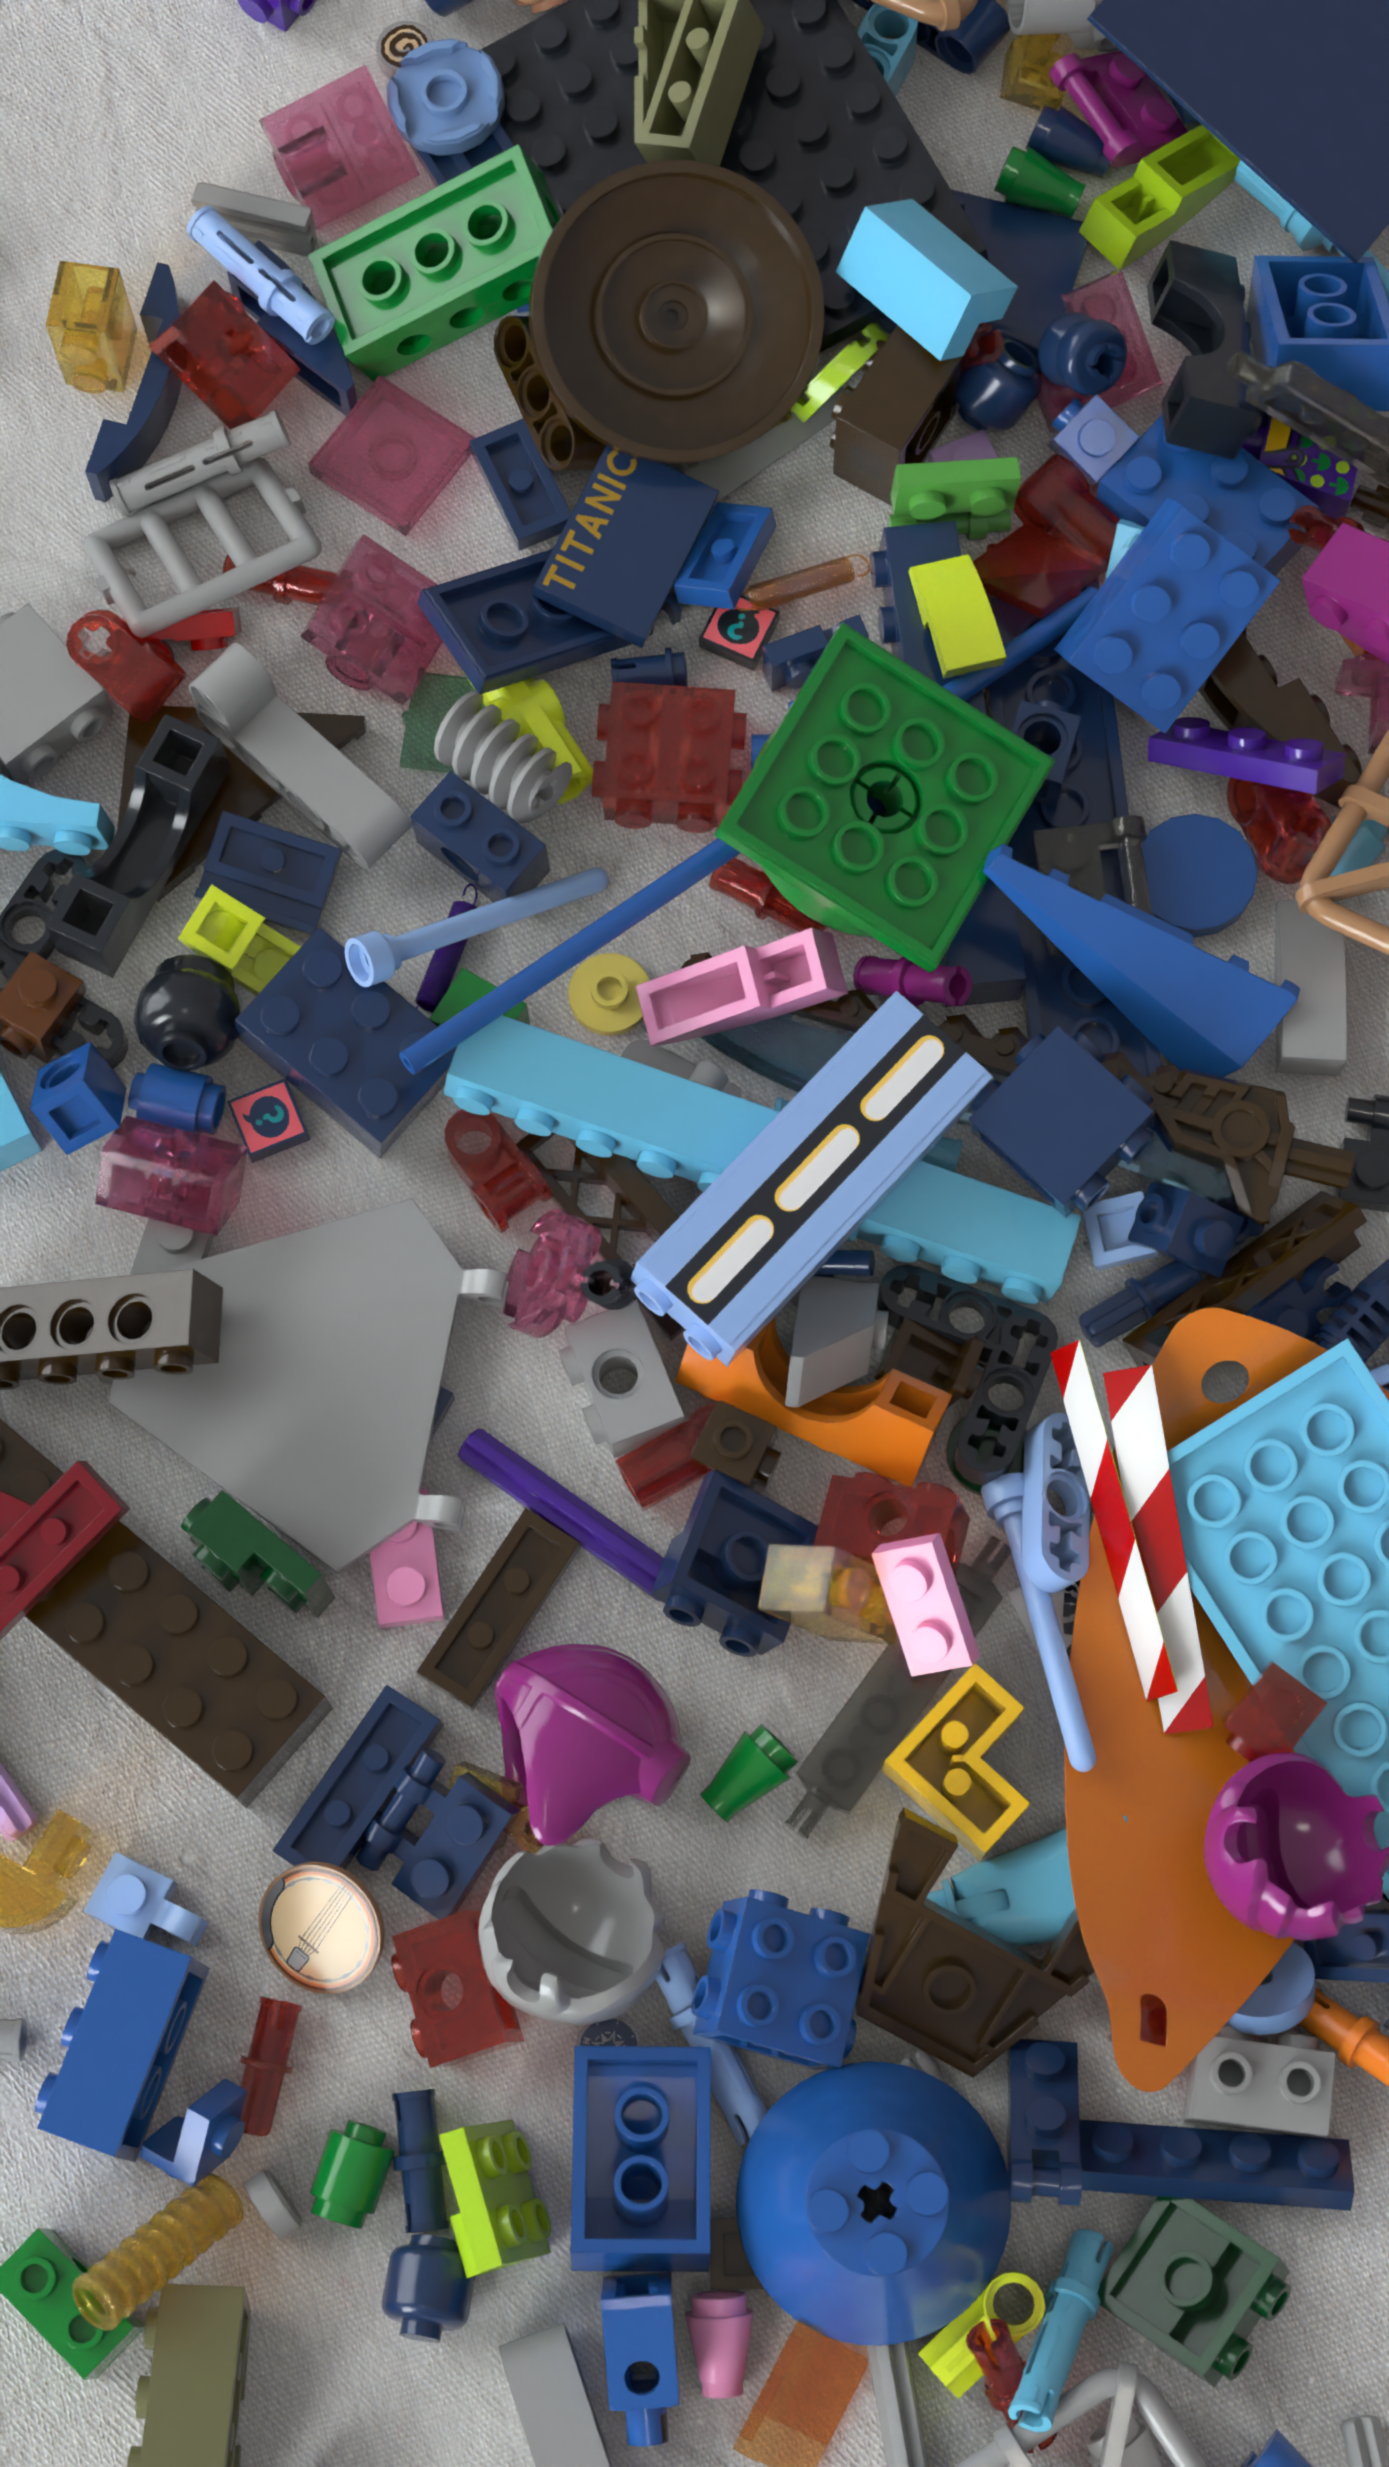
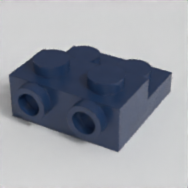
[650,1469,826,1657]

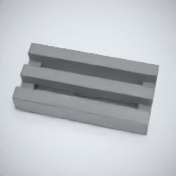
[192,182,317,257]

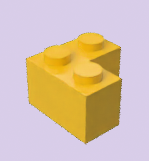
[882,1663,1030,1862]

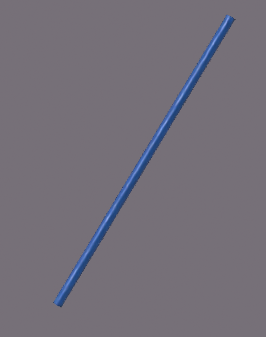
[399,587,1098,1075]

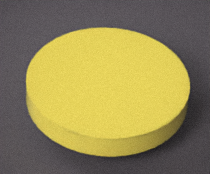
[568,953,649,1036]

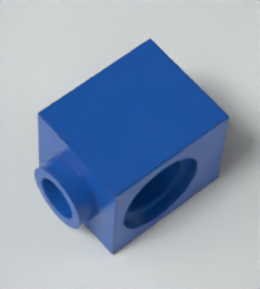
[30,1041,127,1155]

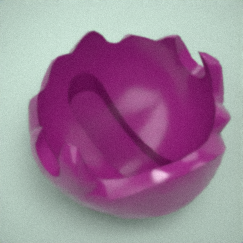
[1204,1753,1389,1940]

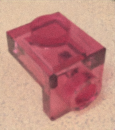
[1335,654,1389,754]

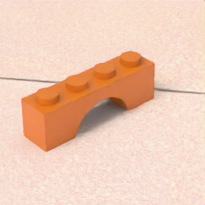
[675,1317,952,1488]

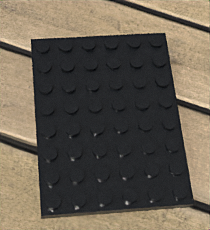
[479,0,989,353]

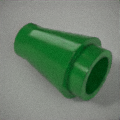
[994,146,1086,218]
[700,1724,798,1823]

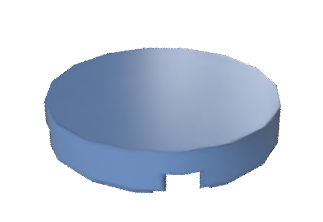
[387,39,505,156]

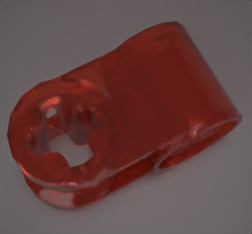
[66,609,187,723]
[1227,777,1332,884]
[445,1109,553,1234]

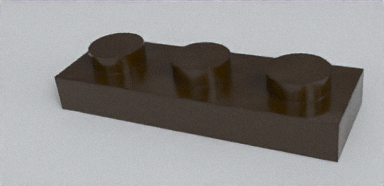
[416,1508,581,1711]

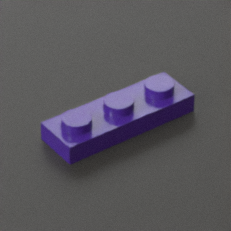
[1148,717,1346,794]

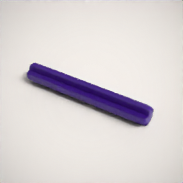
[458,1429,664,1601]

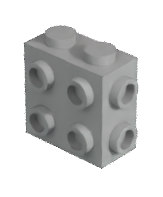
[0,603,114,784]

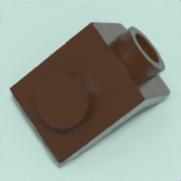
[0,951,86,1063]

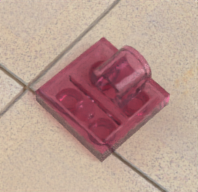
[259,64,420,229]
[300,534,443,705]

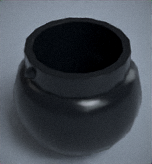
[134,955,241,1071]

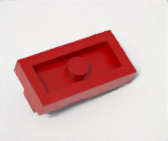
[110,607,242,675]

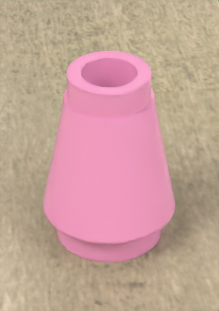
[685,2290,754,2398]

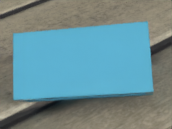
[836,199,1018,361]

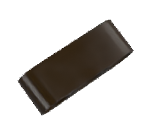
[493,316,606,471]

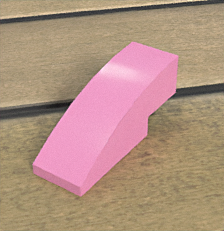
[636,928,848,1047]

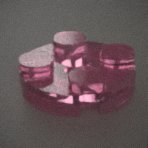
[503,1209,602,1338]

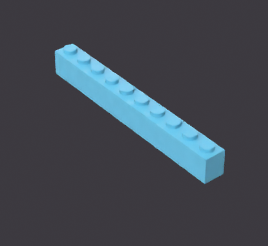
[443,1015,1082,1304]

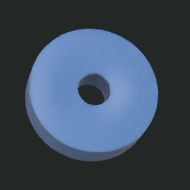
[1226,1942,1316,2035]

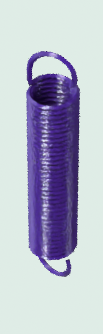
[415,883,478,1013]

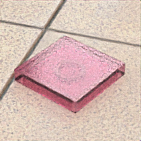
[308,375,476,536]

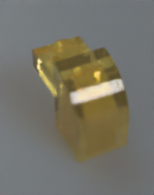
[0,1809,92,1934]

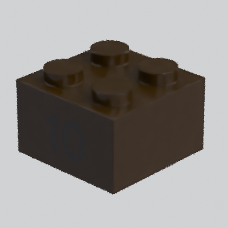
[829,325,962,506]

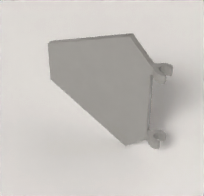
[108,1198,509,1574]

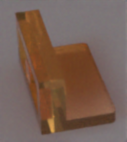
[733,2320,868,2467]

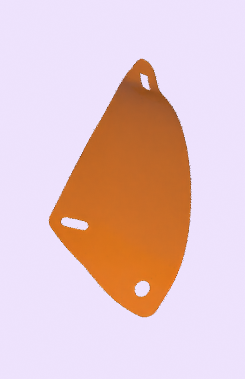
[1064,1308,1389,2092]

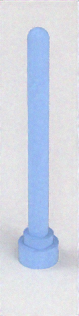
[345,868,609,987]
[981,1473,1097,1772]

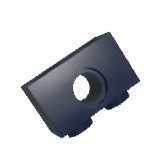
[410,771,550,902]

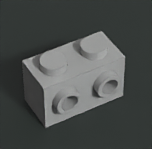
[1183,2025,1336,2138]

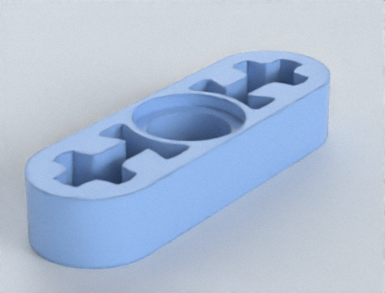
[1021,1412,1090,1593]

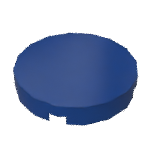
[1135,814,1258,938]

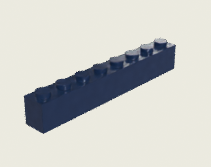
[870,521,1027,1007]

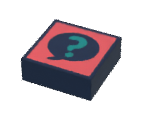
[227,1078,310,1163]

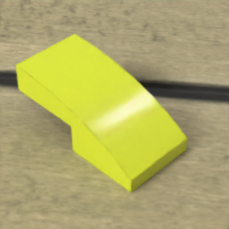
[908,554,1007,679]
[178,884,301,996]

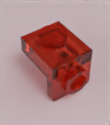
[1222,1660,1327,1762]

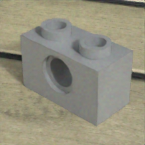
[558,1299,685,1458]

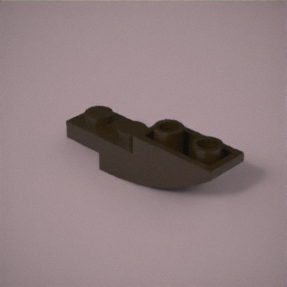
[1198,628,1362,809]

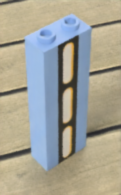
[630,991,993,1367]

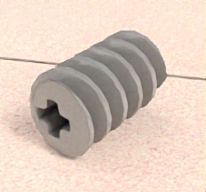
[434,690,572,824]

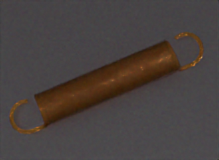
[735,554,870,611]

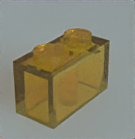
[45,261,138,394]
[758,1544,897,1645]

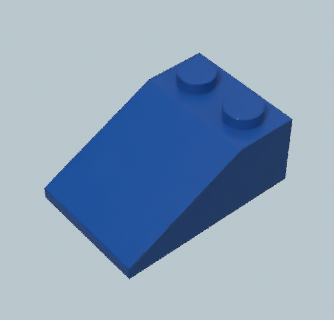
[570,2046,711,2272]

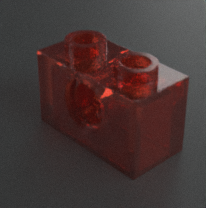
[813,1472,970,1579]
[391,1910,524,2068]

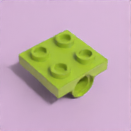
[439,2119,551,2279]

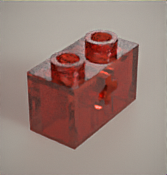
[148,280,301,430]

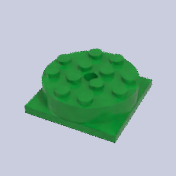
[713,622,1056,973]

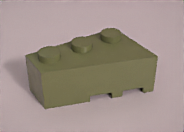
[634,0,765,167]
[127,2283,251,2467]

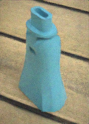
[926,1816,1128,1947]

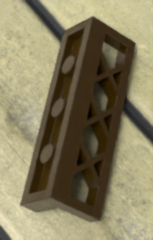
[512,1133,686,1341]
[1122,1191,1367,1367]

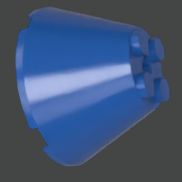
[736,2061,1011,2346]

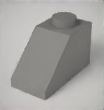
[785,1275,889,1407]

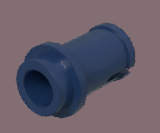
[611,647,688,698]

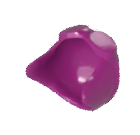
[494,1644,691,1846]

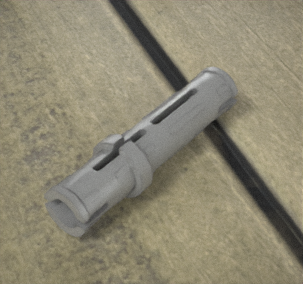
[109,409,291,516]

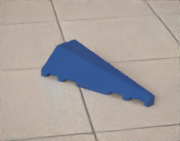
[983,844,1300,1077]

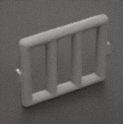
[83,457,322,638]

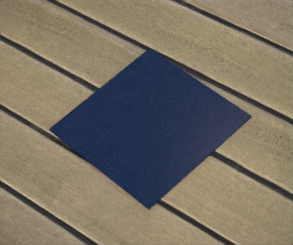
[1087,0,1389,264]

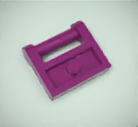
[1049,50,1189,168]

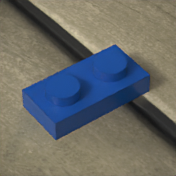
[673,502,777,609]

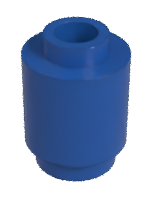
[128,1063,226,1138]

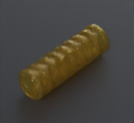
[72,2173,244,2331]

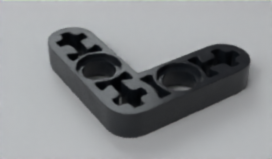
[0,849,128,1069]
[877,1265,1058,1485]

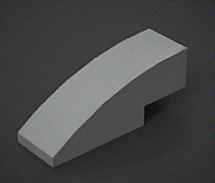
[1274,900,1347,1076]

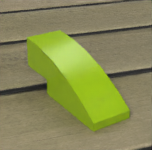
[1079,124,1240,271]

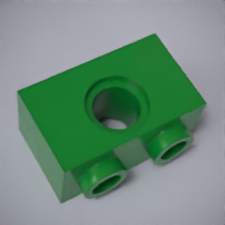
[0,2228,145,2380]

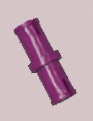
[853,955,972,1006]

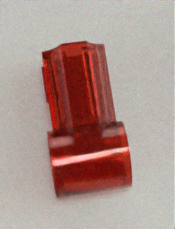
[1013,454,1120,574]
[615,1404,715,1512]

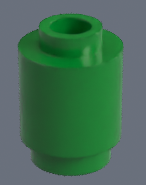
[310,2120,395,2229]

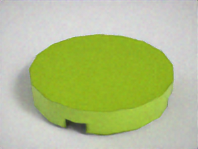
[790,322,890,423]

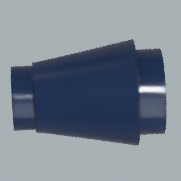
[1025,105,1110,178]

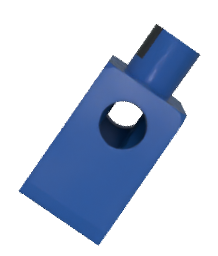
[601,2272,680,2447]

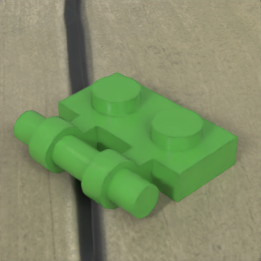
[888,457,1021,540]

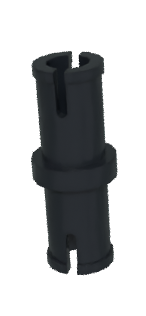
[580,1259,640,1310]

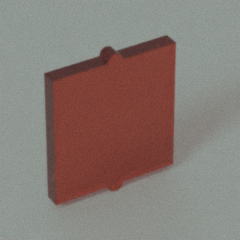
[973,524,1107,618]

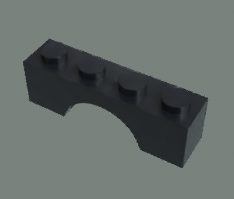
[1147,240,1263,460]
[45,714,230,978]

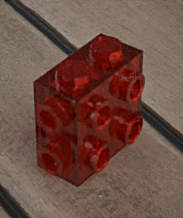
[592,682,747,833]

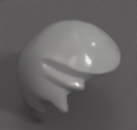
[478,1838,665,2025]

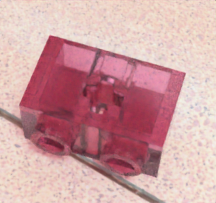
[95,1115,248,1236]

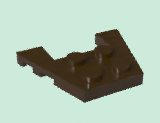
[855,1807,1095,2078]

